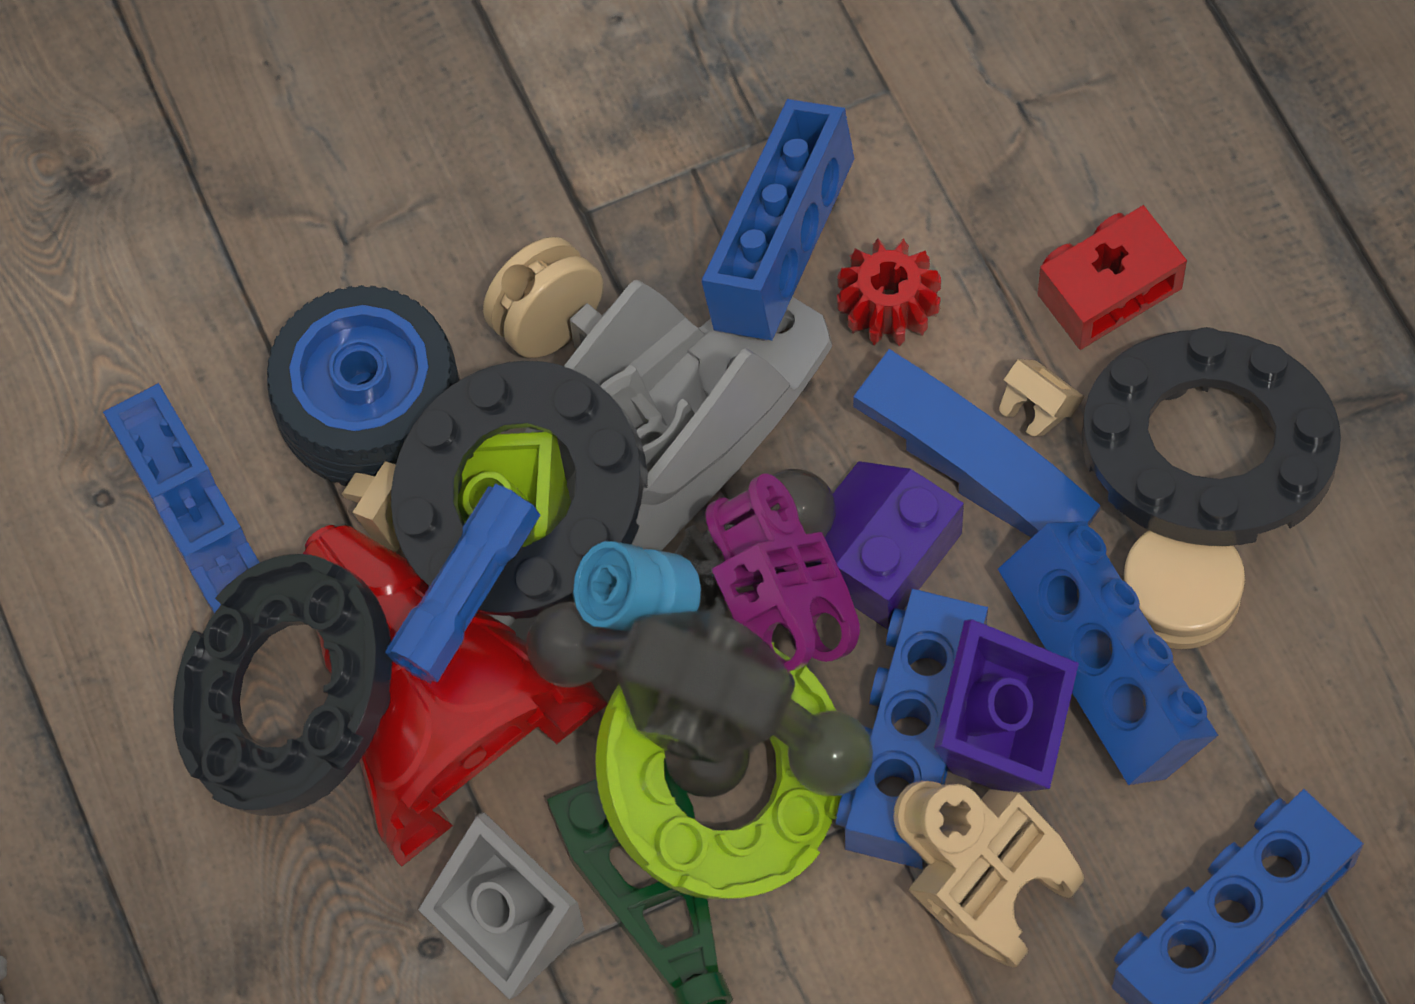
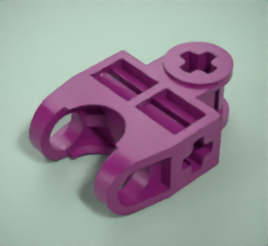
[706,473,860,673]

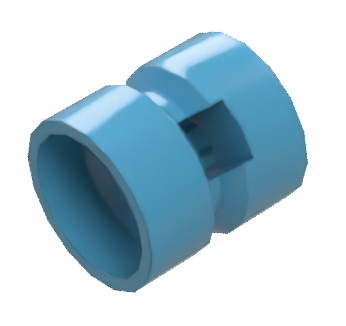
[573,541,701,639]

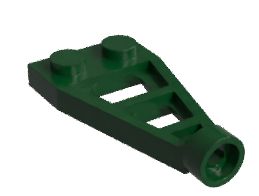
[547,750,733,1004]

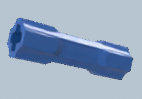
[385,484,541,683]

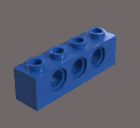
[701,99,855,341]
[998,521,1219,785]
[836,589,988,869]
[1112,789,1363,1004]

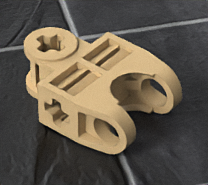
[894,781,1084,967]

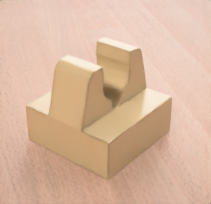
[999,359,1085,436]
[342,461,400,552]

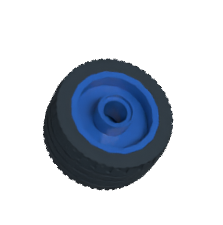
[267,285,460,486]

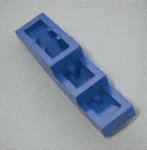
[853,349,1101,538]
[103,383,260,614]

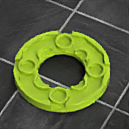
[596,631,848,899]

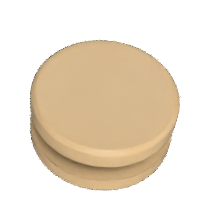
[483,237,603,358]
[1122,530,1245,649]

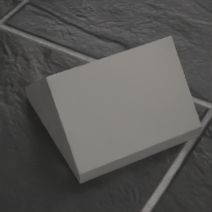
[418,812,585,1000]

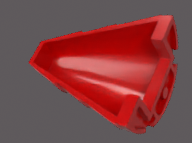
[303,525,608,867]

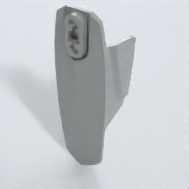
[490,280,832,656]

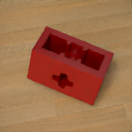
[1037,205,1187,350]

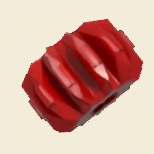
[837,238,941,346]

